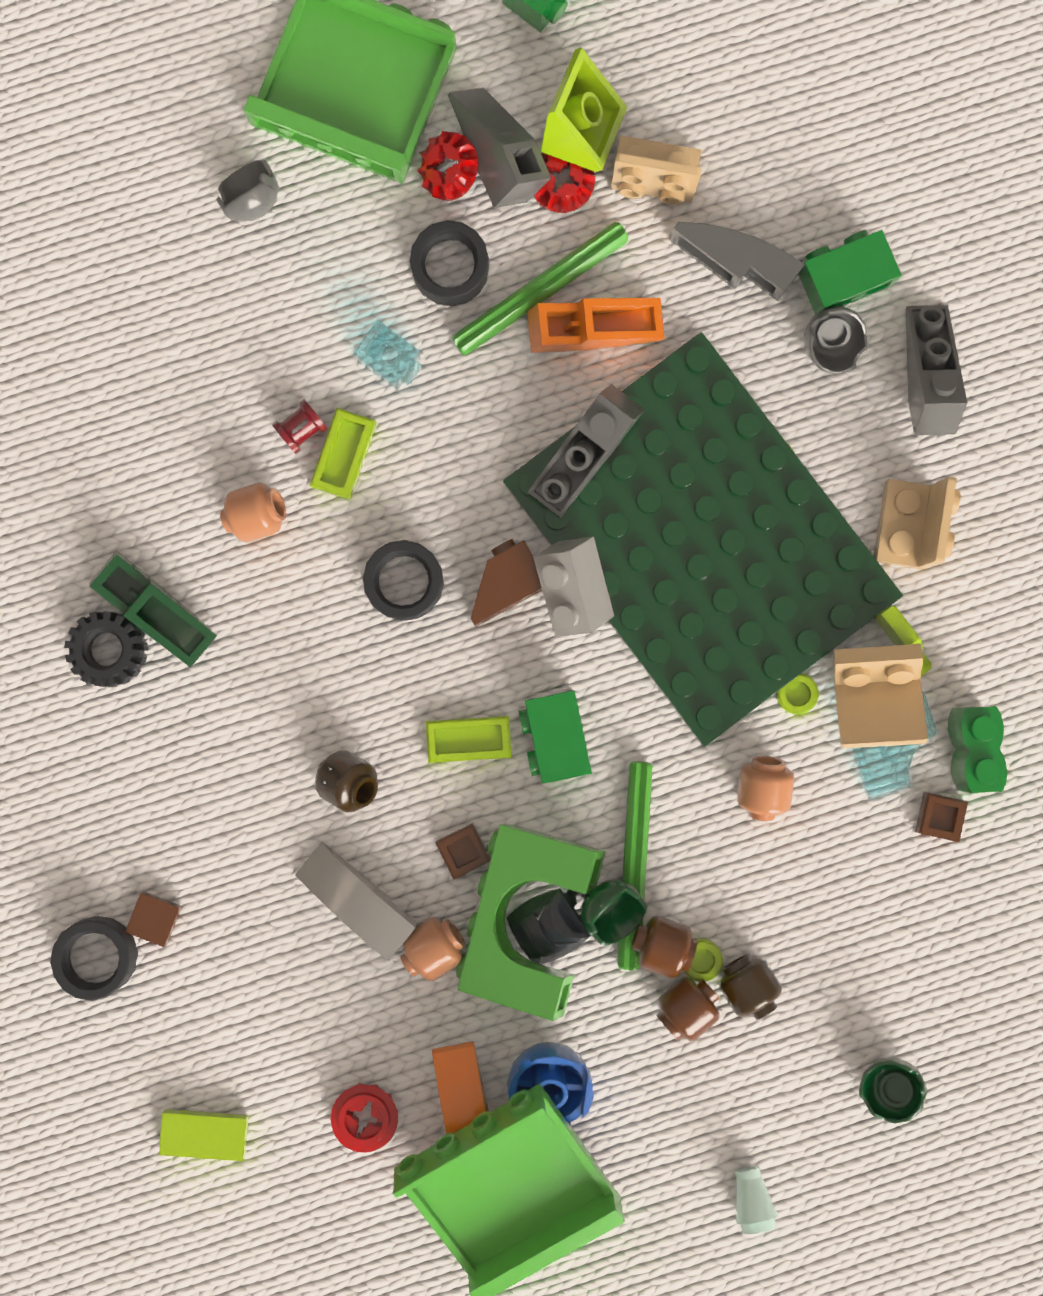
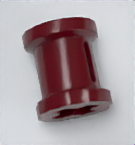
[272,399,328,454]

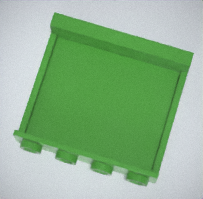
[244,0,457,184]
[393,1084,625,1296]

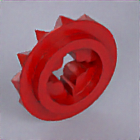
[416,131,478,201]
[533,153,595,213]
[331,1083,398,1153]

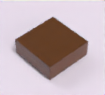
[915,792,968,842]
[435,823,491,880]
[125,891,183,947]

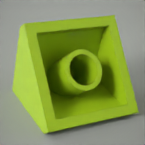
[541,47,627,172]

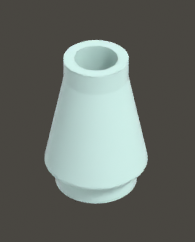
[735,1166,778,1234]

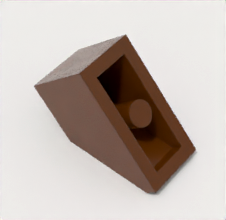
[471,539,542,627]

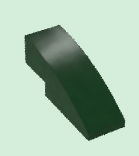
[89,550,217,668]

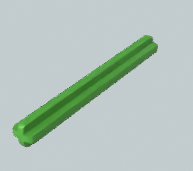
[452,222,629,356]
[617,761,653,970]

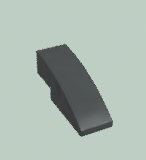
[670,222,805,301]

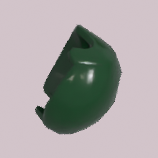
[581,879,647,946]
[859,1057,927,1124]

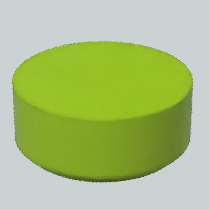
[776,673,819,715]
[684,937,723,982]

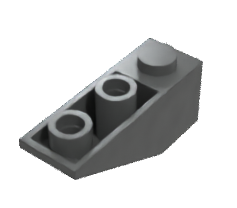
[448,88,551,208]
[905,305,968,435]
[528,384,645,518]

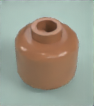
[220,482,286,543]
[737,756,795,821]
[400,917,466,981]

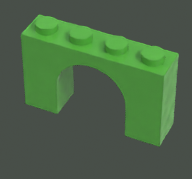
[456,824,606,1021]

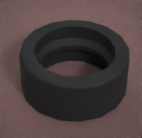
[409,220,489,306]
[363,540,444,621]
[50,916,138,1001]

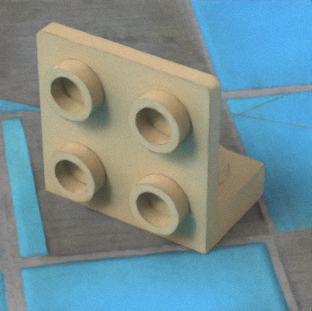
[611,135,701,206]
[874,476,961,570]
[833,644,928,748]

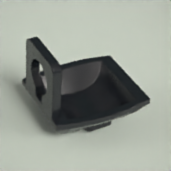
[506,888,591,964]

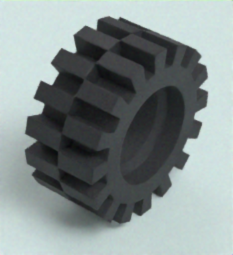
[64,611,148,687]

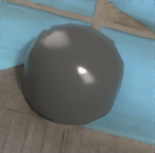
[216,160,280,222]
[804,305,868,375]

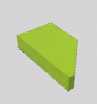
[874,605,932,676]

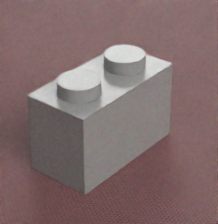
[533,536,614,637]

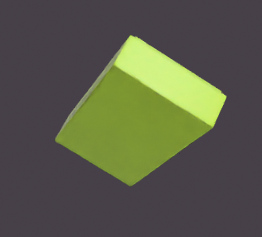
[310,407,377,501]
[426,716,512,763]
[159,1109,249,1161]

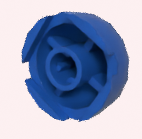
[507,1042,594,1126]

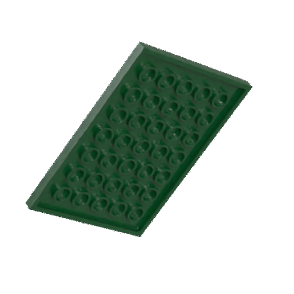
[503,331,903,747]

